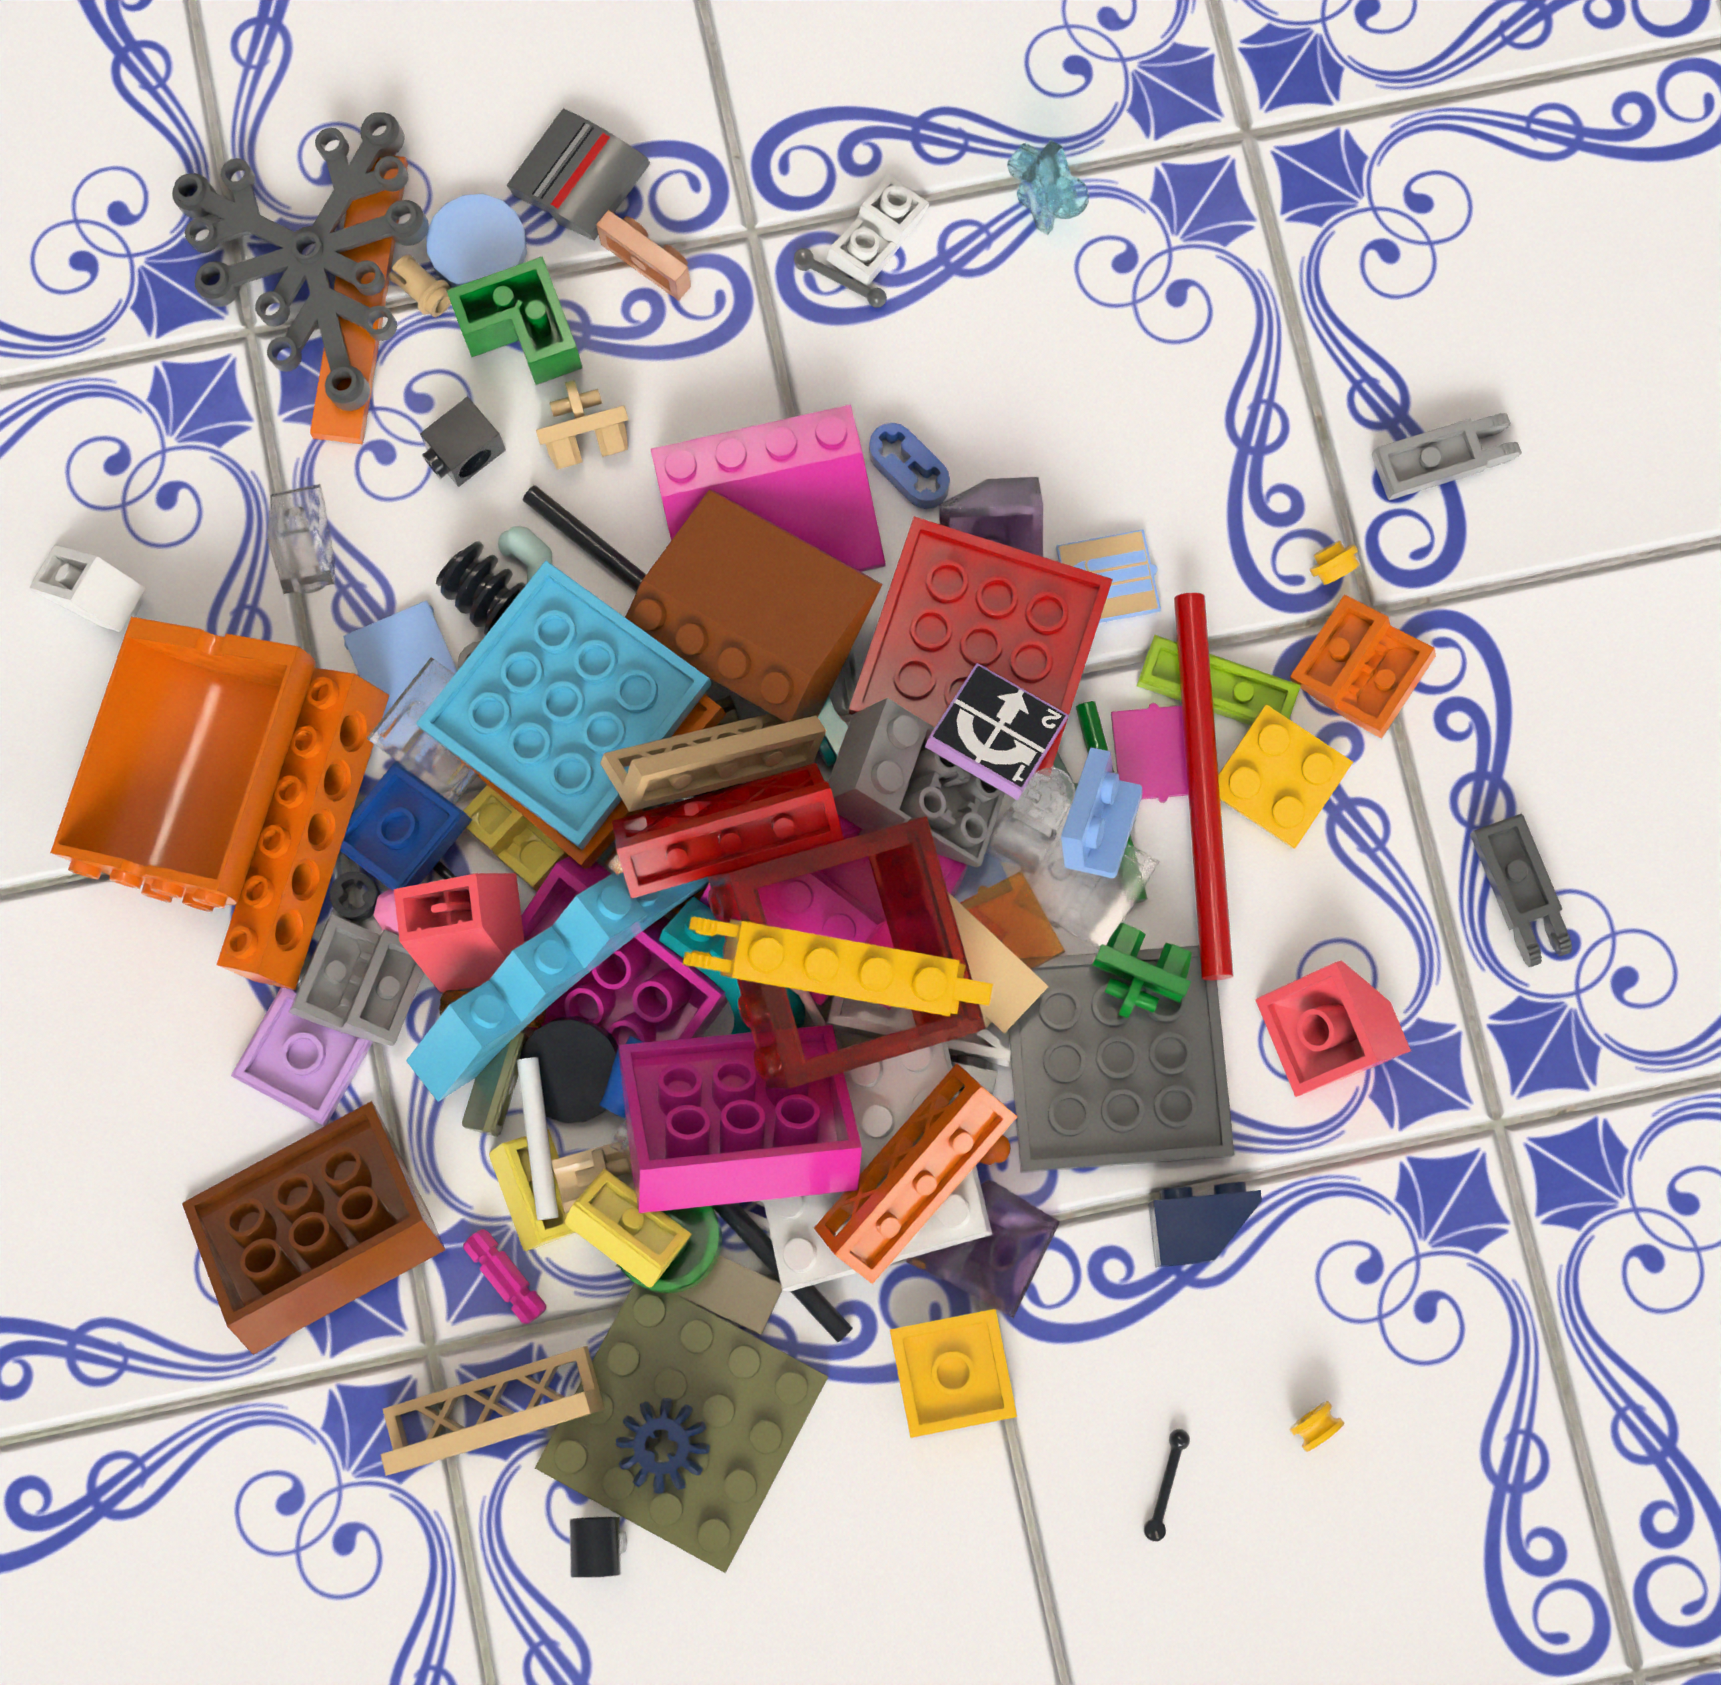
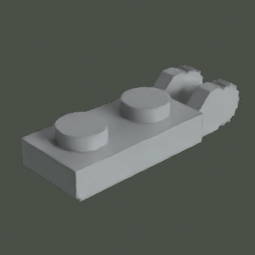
[1371,413,1522,501]

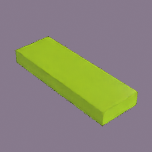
[1136,635,1301,725]

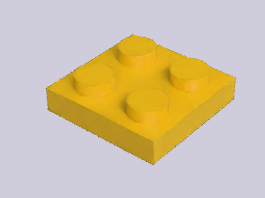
[1218,704,1353,849]
[890,1309,1017,1438]

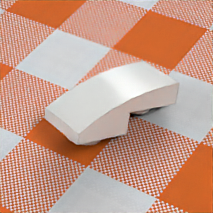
[826,175,929,287]

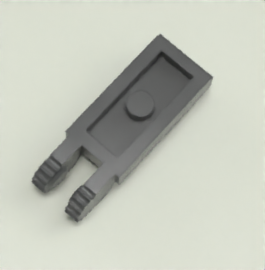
[1470,813,1572,967]

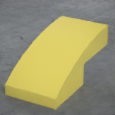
[463,785,569,892]

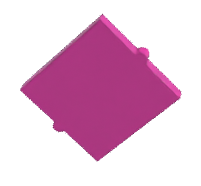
[1111,703,1188,803]

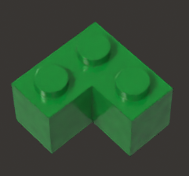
[446,256,583,385]

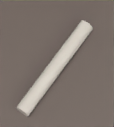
[517,1057,559,1220]

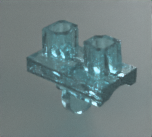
[1007,140,1089,235]

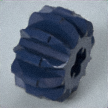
[616,1398,710,1494]

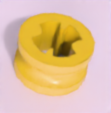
[1289,1401,1345,1452]

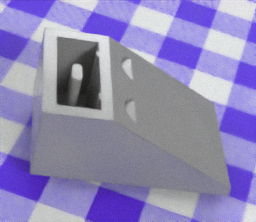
[828,698,1005,868]

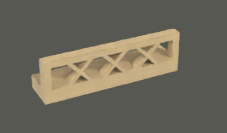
[600,713,826,811]
[380,1346,605,1476]

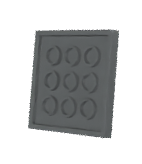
[1008,945,1235,1173]

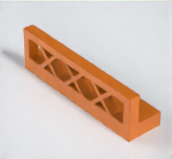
[814,1063,1017,1284]

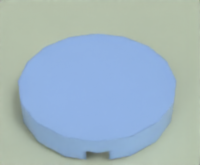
[426,194,527,288]

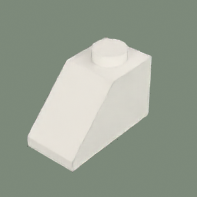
[29,545,146,632]

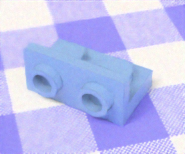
[1061,747,1143,878]

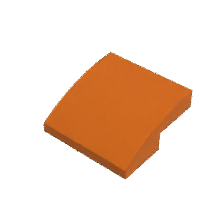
[1290,594,1436,739]

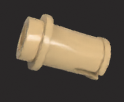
[389,255,451,317]

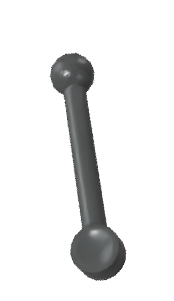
[794,248,887,308]

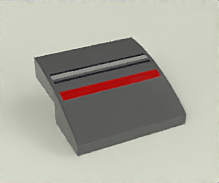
[507,108,650,241]

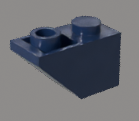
[1148,1182,1262,1268]

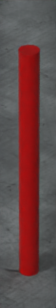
[1174,593,1234,980]

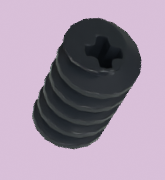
[436,541,526,636]

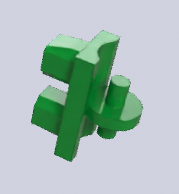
[1092,923,1192,1019]

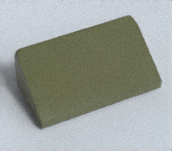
[462,1030,529,1137]

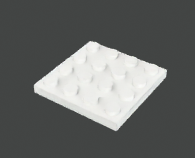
[763,1024,992,1292]

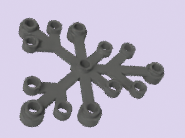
[172,112,429,411]

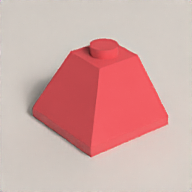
[1255,960,1411,1097]

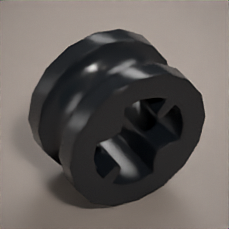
[330,871,380,921]

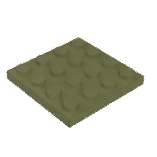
[535,1283,829,1573]

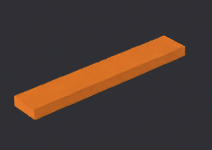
[310,151,408,444]

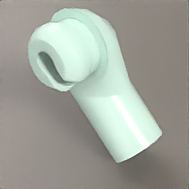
[498,526,552,583]

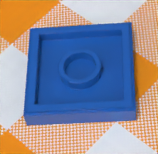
[340,762,472,892]

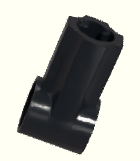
[570,1517,627,1578]

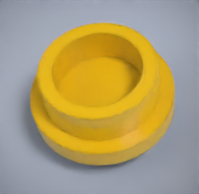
[1309,540,1360,585]

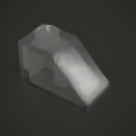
[267,484,335,594]

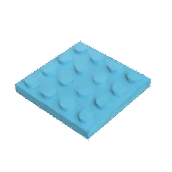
[416,560,712,850]

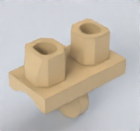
[536,380,629,470]
[551,1139,635,1213]

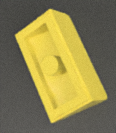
[489,1129,576,1251]
[565,1168,691,1288]

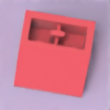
[394,873,524,993]

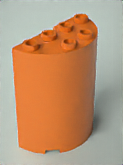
[50,617,316,912]

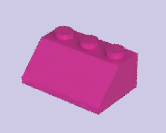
[700,852,885,1006]

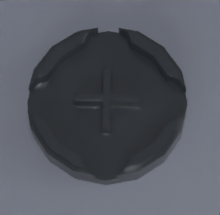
[519,1016,618,1123]

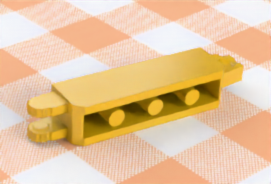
[683,916,993,1016]

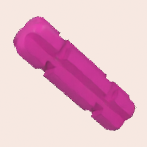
[463,1229,546,1324]

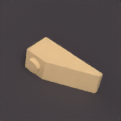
[918,871,1049,1034]

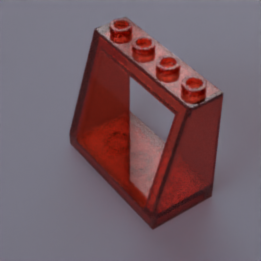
[708,816,986,1088]

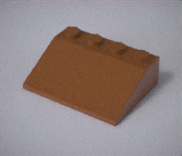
[625,490,882,722]
[182,1101,446,1355]

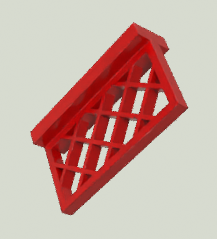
[611,763,844,899]

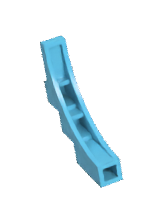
[406,872,712,1102]

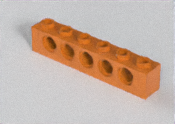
[216,668,390,990]

